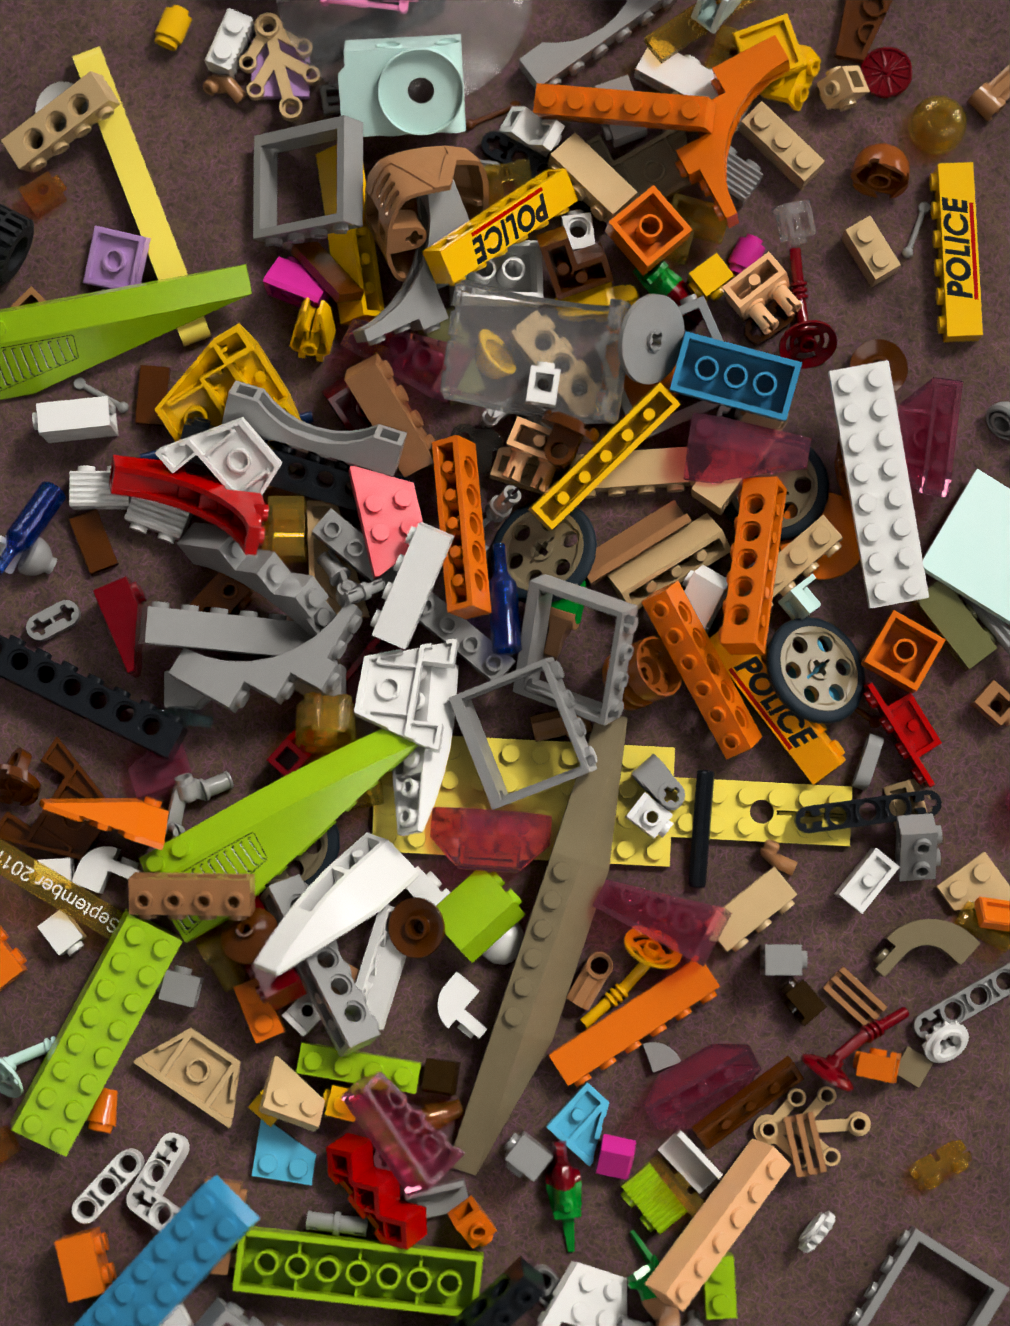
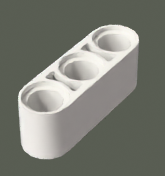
[72,1148,145,1224]

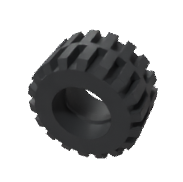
[0,204,34,286]

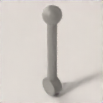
[902,202,930,258]
[74,377,129,413]

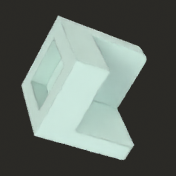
[778,573,821,620]

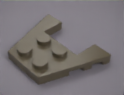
[586,91,691,200]

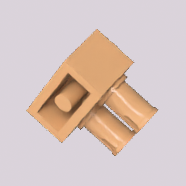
[722,251,803,335]
[502,416,568,493]

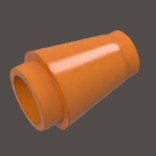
[87,1088,118,1134]

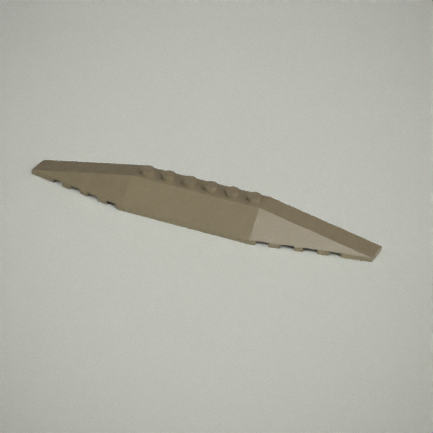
[447,716,628,1176]

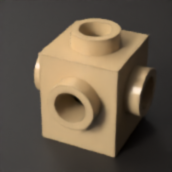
[817,65,870,111]

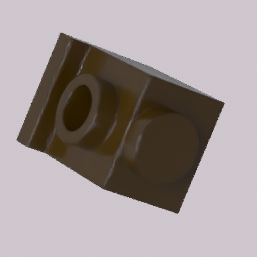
[780,978,827,1026]

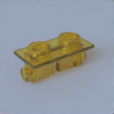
[954,900,1010,953]
[908,1139,972,1191]

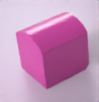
[596,1134,636,1180]

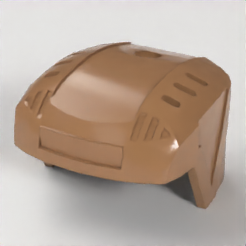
[364,145,489,282]

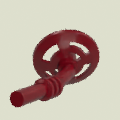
[779,248,837,369]
[801,1007,909,1092]

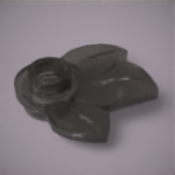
[450,424,505,475]

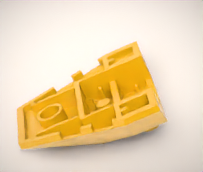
[155,323,302,442]

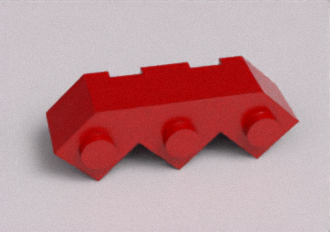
[326,1133,427,1250]

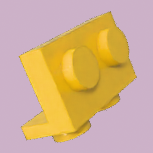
[760,44,821,111]

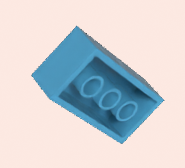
[669,331,802,422]

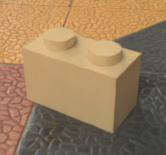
[841,215,901,287]

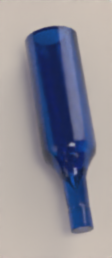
[0,481,66,576]
[489,543,522,655]

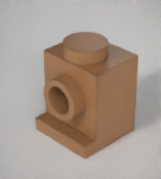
[970,680,1010,728]

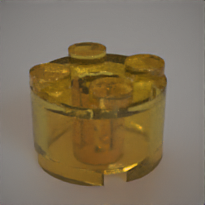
[295,692,356,755]

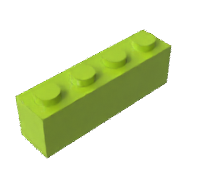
[296,1042,422,1094]

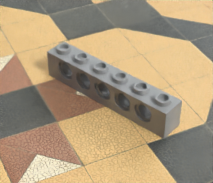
[260,874,381,1057]

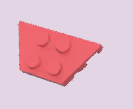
[348,466,423,580]

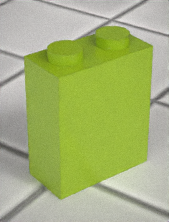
[436,865,526,963]

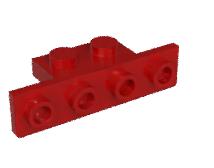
[863,683,942,788]

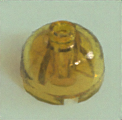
[908,95,967,155]

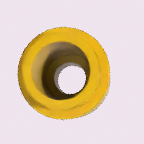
[154,5,192,51]

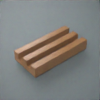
[822,966,888,1026]
[783,1111,827,1179]

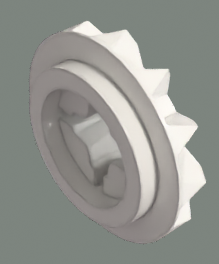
[922,1020,969,1063]
[798,1210,835,1253]

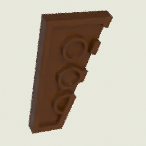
[834,0,893,64]

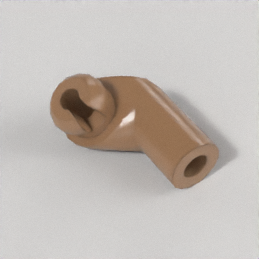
[203,75,247,104]
[760,839,798,876]

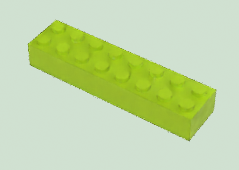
[10,909,183,1157]
[232,1226,484,1316]

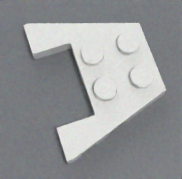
[155,417,282,495]
[354,639,459,753]
[537,1261,627,1326]

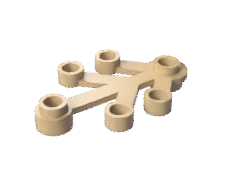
[239,13,321,122]
[753,1086,871,1168]

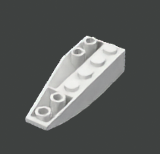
[392,664,459,836]
[254,833,419,976]

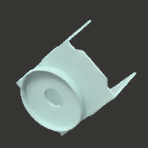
[338,34,466,137]

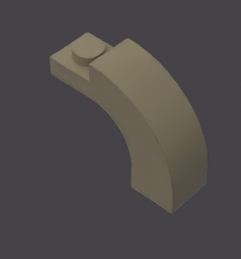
[872,919,981,977]

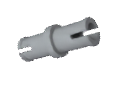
[306,1210,368,1237]

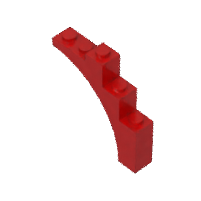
[109,455,269,555]

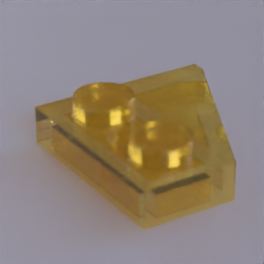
[649,1154,704,1218]

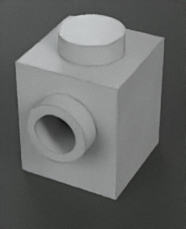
[156,965,204,1008]

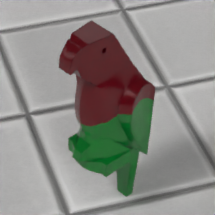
[633,260,703,325]
[545,1140,582,1252]

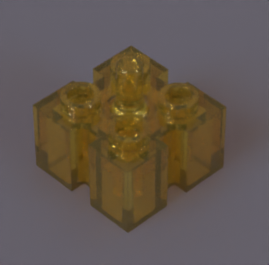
[261,496,308,564]

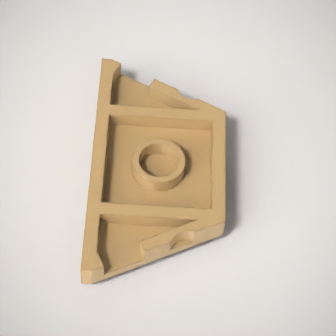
[133,1027,241,1128]

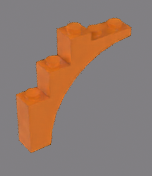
[674,35,790,228]

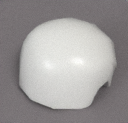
[483,922,524,965]

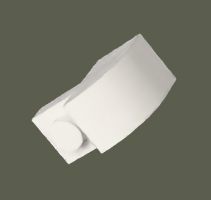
[499,106,565,157]
[71,846,144,894]
[438,971,487,1039]

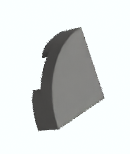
[643,1042,681,1072]

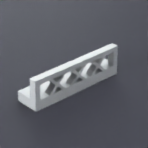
[345,905,407,1030]

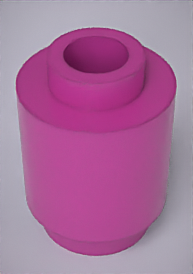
[727,234,766,276]

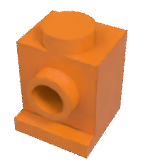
[853,1047,902,1083]
[447,1195,497,1249]

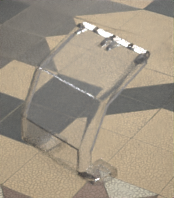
[440,280,631,424]

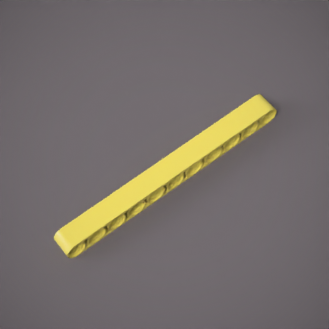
[72,46,212,347]

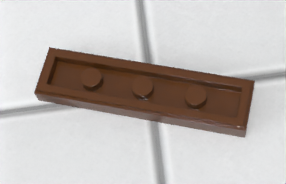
[691,1056,804,1150]

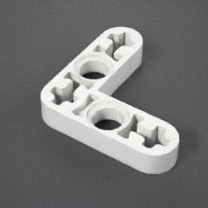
[126,1133,190,1231]

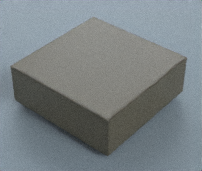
[898,1046,934,1088]

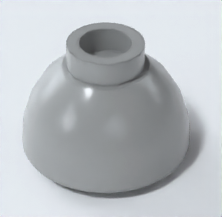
[986,401,1010,440]
[18,536,57,576]

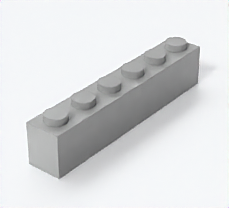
[139,601,312,657]

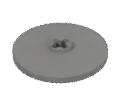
[618,294,685,384]

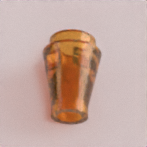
[417,1099,464,1133]

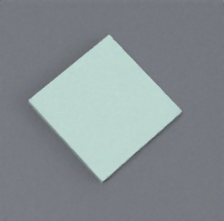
[923,469,1010,625]

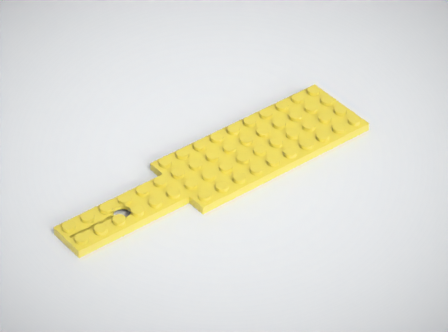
[372,736,852,867]

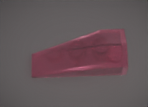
[684,413,811,484]

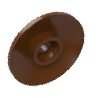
[849,339,908,393]
[388,897,445,958]
[221,908,278,964]

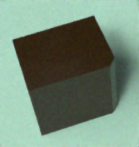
[422,1058,461,1096]

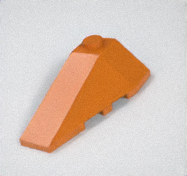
[39,796,169,850]

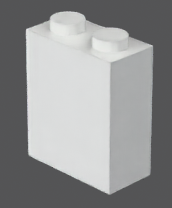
[32,396,118,443]

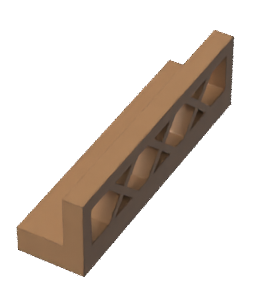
[585,500,692,587]

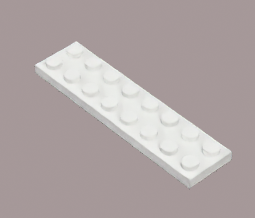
[828,360,929,609]

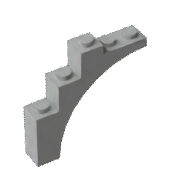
[353,179,469,346]
[176,522,353,644]
[169,603,363,714]

